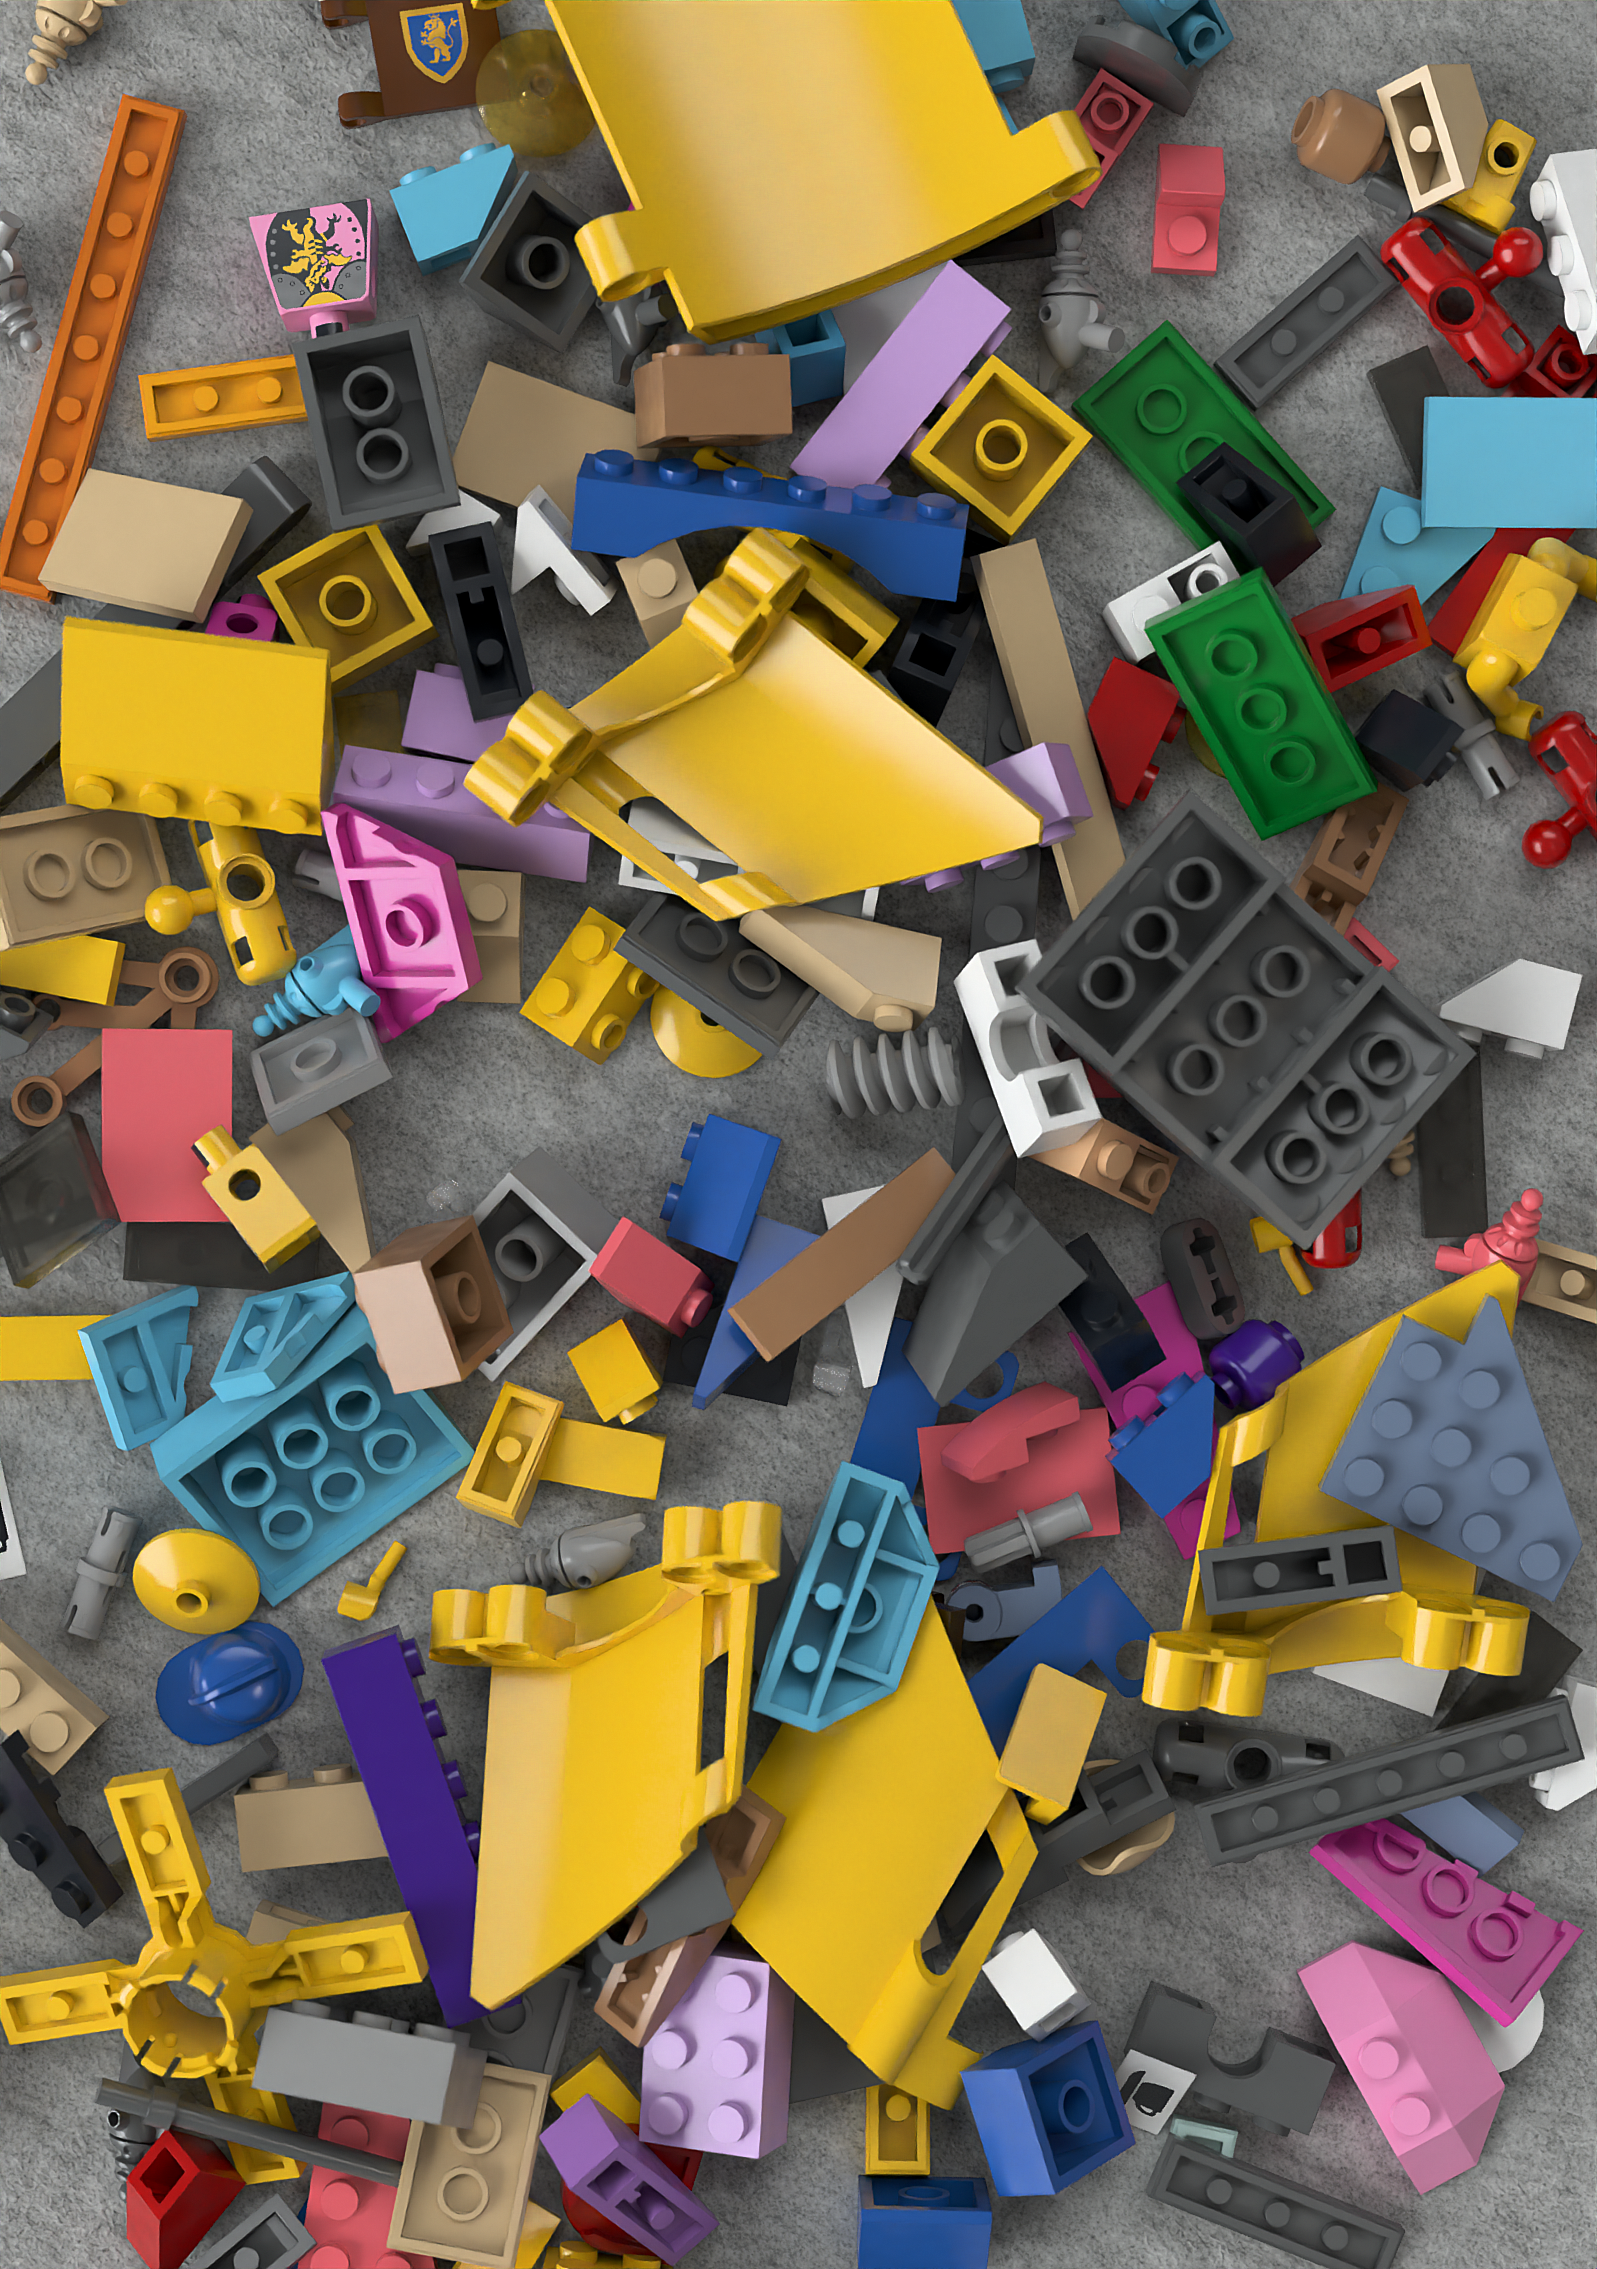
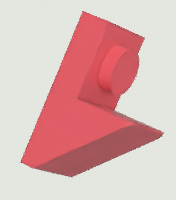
[1150,143,1226,277]

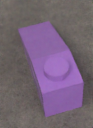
[539,2093,720,2266]

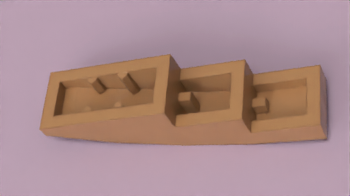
[1289,782,1409,937]
[727,1147,956,1362]
[593,1784,786,2048]

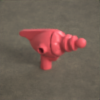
[1435,1188,1543,1309]

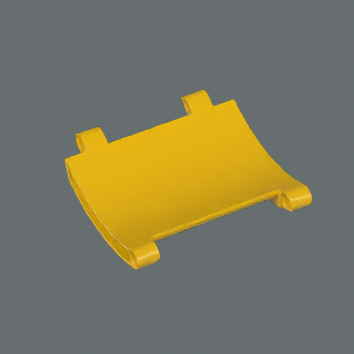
[471,0,1103,345]

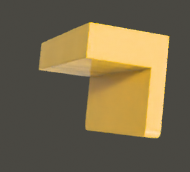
[995,1663,1107,1825]

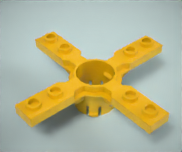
[0,1767,429,2185]

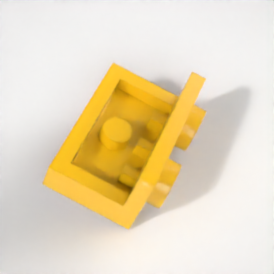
[519,906,660,1065]

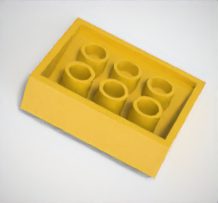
[60,616,336,836]

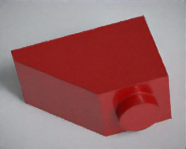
[1291,584,1433,693]

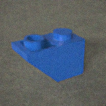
[1105,1371,1215,1519]

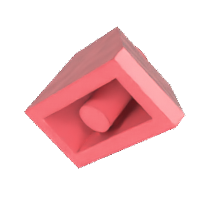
[588,1217,715,1339]

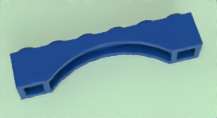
[571,449,970,602]

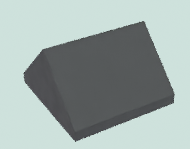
[458,171,598,353]

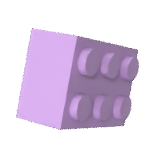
[639,1940,795,2159]

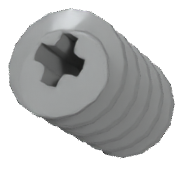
[826,1027,966,1119]

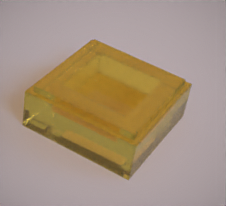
[334,690,407,760]

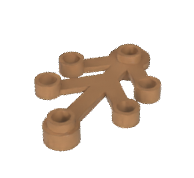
[11,946,220,1127]

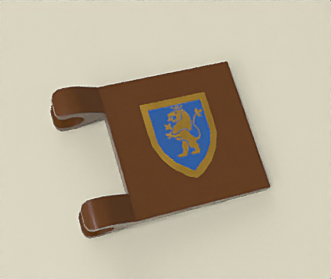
[320,0,511,129]

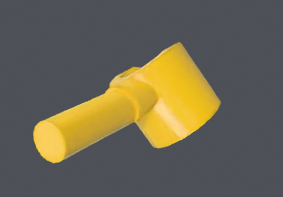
[1249,1216,1314,1296]
[337,1540,408,1621]

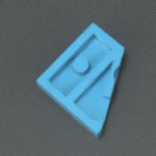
[1338,486,1496,605]

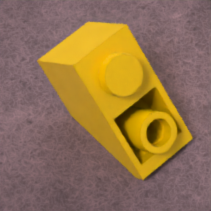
[567,1316,663,1425]

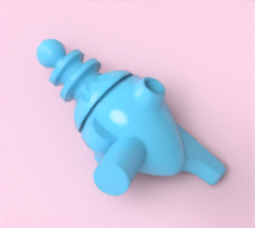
[252,924,381,1037]

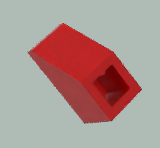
[1085,656,1187,811]
[127,2129,247,2269]

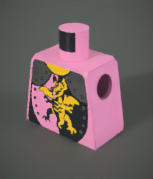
[249,198,379,339]

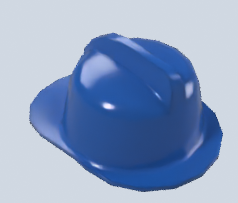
[155,1621,304,1746]

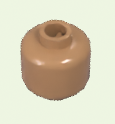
[1291,89,1391,185]

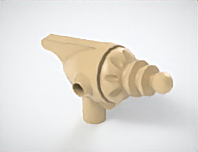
[25,0,128,85]

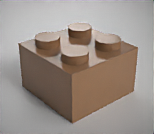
[633,343,793,449]
[352,1215,514,1394]

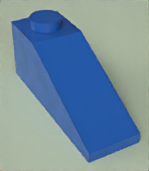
[692,1215,820,1410]

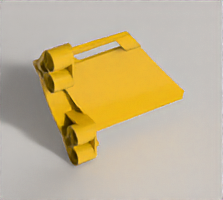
[1141,1259,1530,1717]
[428,1501,782,2011]
[731,1594,1039,2111]

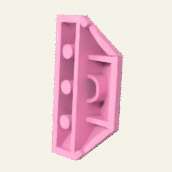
[1296,1940,1505,2195]

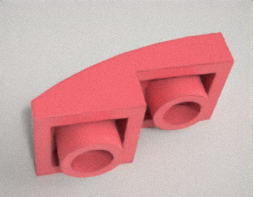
[1067,68,1154,210]
[940,1381,1081,1483]

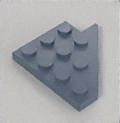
[1318,1293,1583,1602]

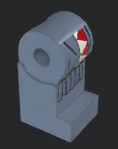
[946,1559,1063,1641]

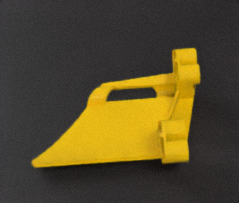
[464,527,1044,922]

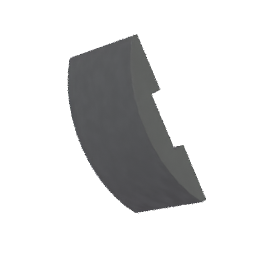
[1015,790,1476,1250]

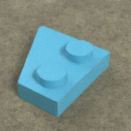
[210,1271,356,1403]
[77,1284,199,1451]

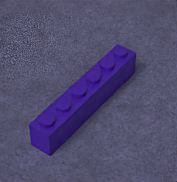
[321,1625,524,2029]

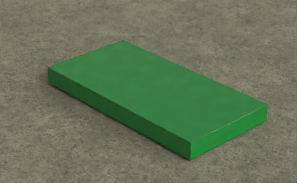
[1071,319,1336,577]
[1144,567,1378,841]

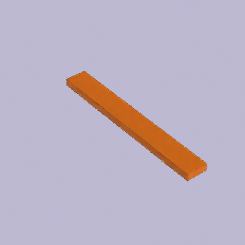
[0,94,188,605]

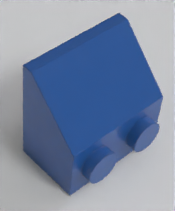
[659,1114,782,1262]
[960,2020,1136,2197]
[857,2175,992,2269]

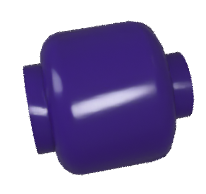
[1208,1319,1305,1412]

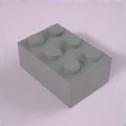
[251,1999,488,2130]

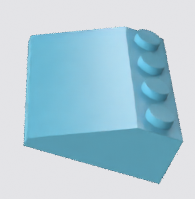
[149,1300,476,1607]

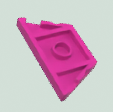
[321,803,483,1043]

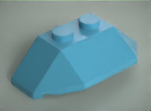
[752,1461,940,1732]

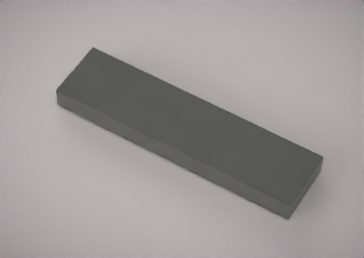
[1145,2132,1405,2269]

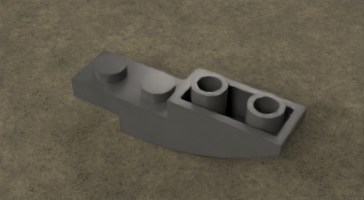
[940,1749,1176,1938]

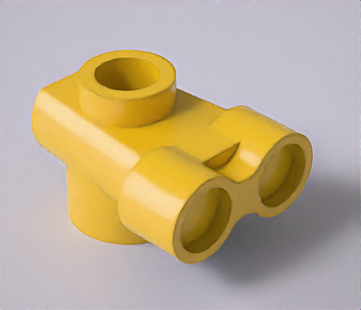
[1440,119,1537,235]

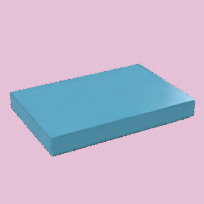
[1421,397,1597,529]

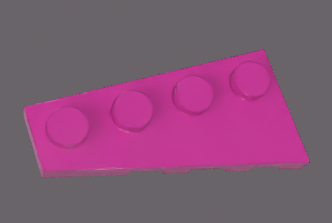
[1067,1280,1242,1560]
[1308,1818,1584,2028]

